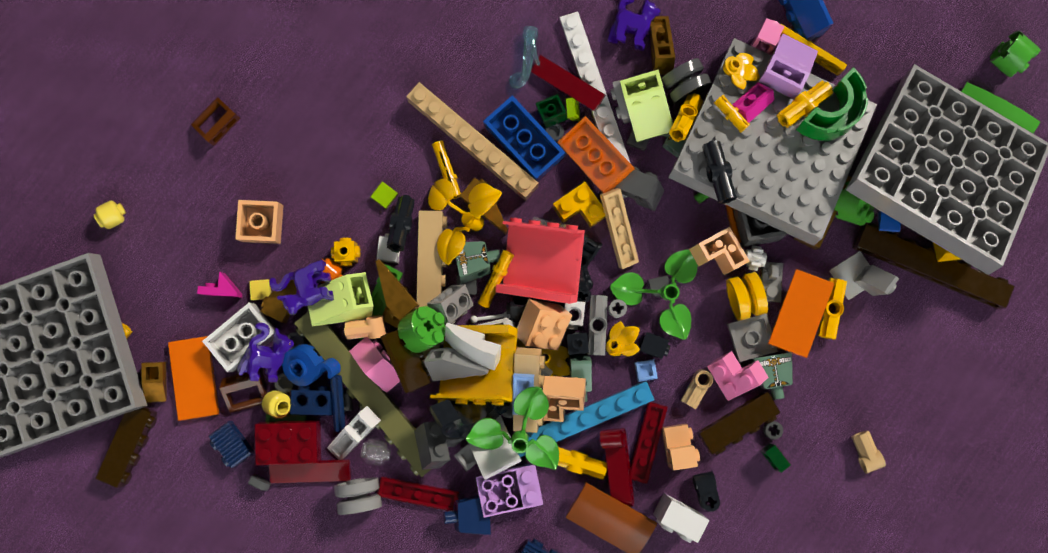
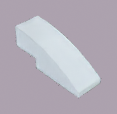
[445,323,501,370]
[327,406,381,460]

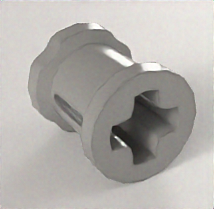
[608,299,627,318]

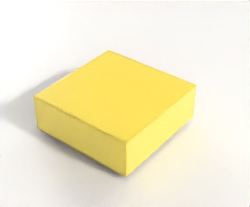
[249,279,271,301]

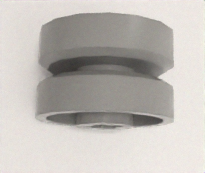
[334,477,382,515]

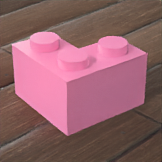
[751,18,785,55]
[349,337,400,393]
[707,351,769,401]

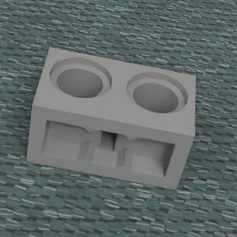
[427,284,474,325]

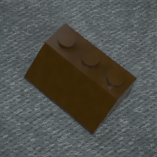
[381,330,432,394]

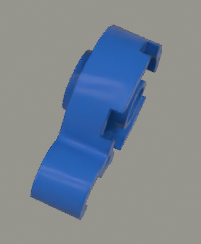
[282,344,341,387]

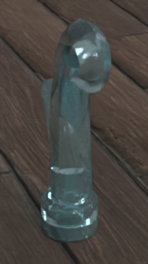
[510,26,540,89]

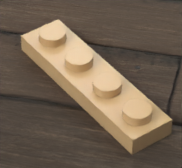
[600,188,639,269]

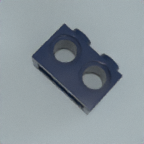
[290,386,333,415]

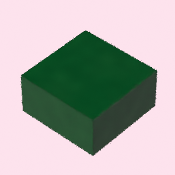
[535,94,568,128]
[760,443,791,473]

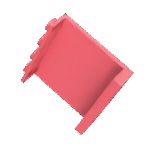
[496,217,585,304]

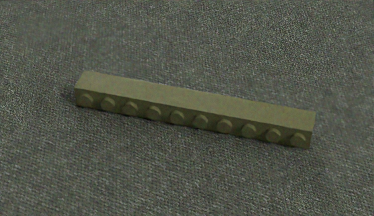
[294,311,431,477]

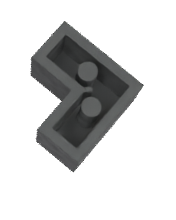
[614,166,665,211]
[414,422,463,470]

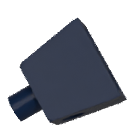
[443,495,491,535]

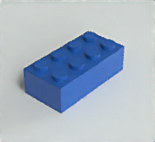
[483,95,566,182]

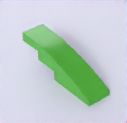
[961,82,1040,134]

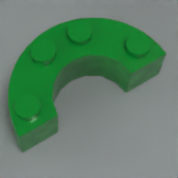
[796,67,868,141]

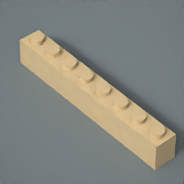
[406,82,539,201]
[416,211,447,368]

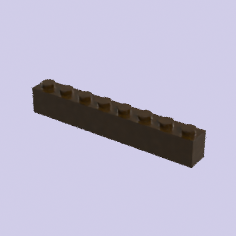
[852,223,1015,309]

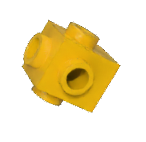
[331,238,361,266]

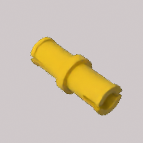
[714,94,750,133]

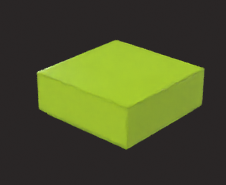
[566,98,580,122]
[371,182,398,209]

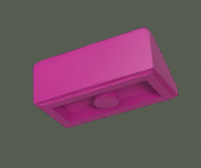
[732,82,775,123]

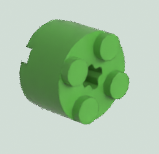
[989,30,1041,77]
[834,181,875,226]
[398,306,445,353]

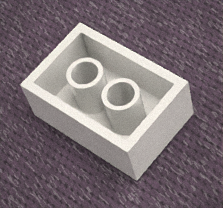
[202,302,275,372]
[653,493,709,543]

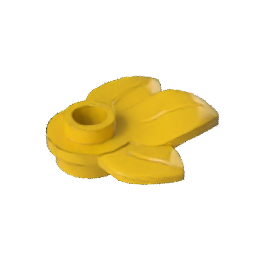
[723,53,759,90]
[606,321,640,357]
[541,346,570,377]

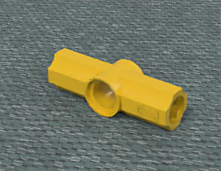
[776,80,833,128]
[669,93,703,142]
[817,278,847,340]
[558,447,607,479]

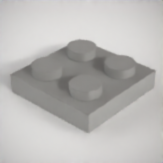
[727,313,778,362]

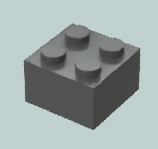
[733,209,787,248]

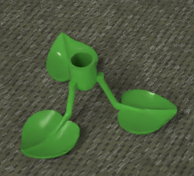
[610,250,697,340]
[466,386,559,470]

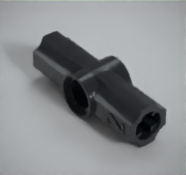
[702,140,737,204]
[387,195,415,253]

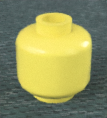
[93,200,126,229]
[262,391,291,418]

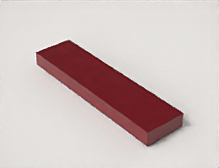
[530,55,606,112]
[630,402,668,484]
[269,460,351,483]
[378,476,460,511]

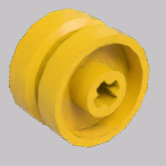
[726,272,768,321]

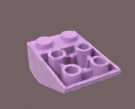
[759,34,818,100]
[476,463,543,518]

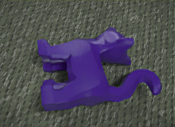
[608,0,661,51]
[269,260,334,315]
[237,323,294,382]

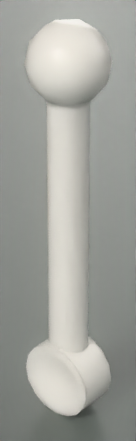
[470,312,510,323]

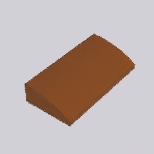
[566,482,657,553]

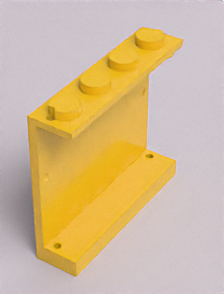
[430,325,518,406]

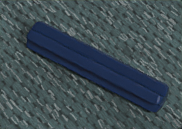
[330,375,345,432]

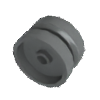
[661,58,712,105]

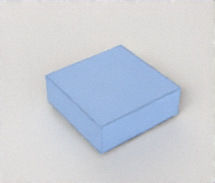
[634,359,658,382]

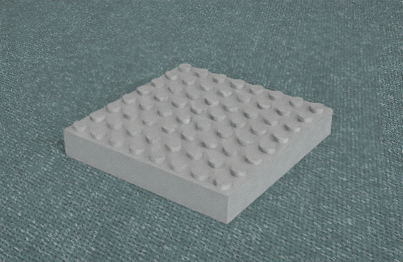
[668,38,877,246]
[846,64,1048,275]
[0,253,147,457]

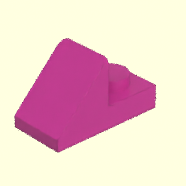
[197,272,242,298]

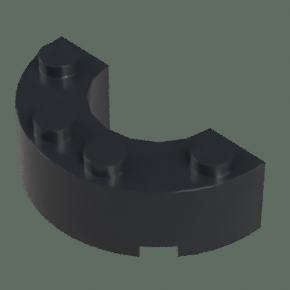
[430,396,513,439]

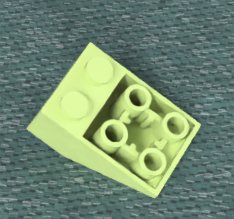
[620,69,673,142]
[308,272,374,326]

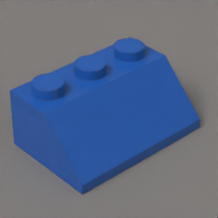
[779,0,833,41]

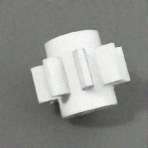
[745,245,767,271]

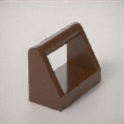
[191,97,241,146]
[219,369,267,413]

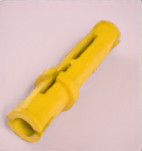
[432,140,461,199]
[478,250,514,308]

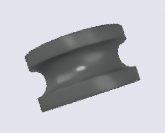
[763,421,783,439]

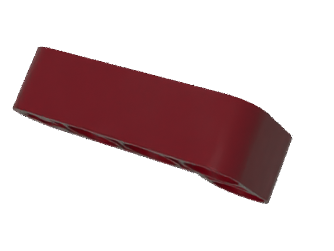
[600,428,634,507]

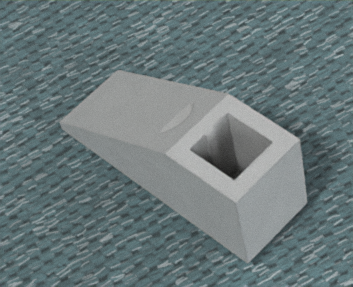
[424,347,489,381]

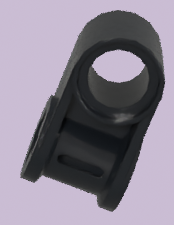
[582,234,603,267]
[577,265,593,302]
[692,471,720,512]

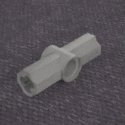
[588,295,608,356]

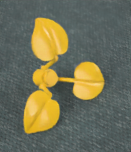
[428,179,502,265]

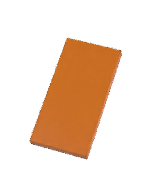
[557,116,635,193]
[768,269,835,358]
[168,336,219,421]

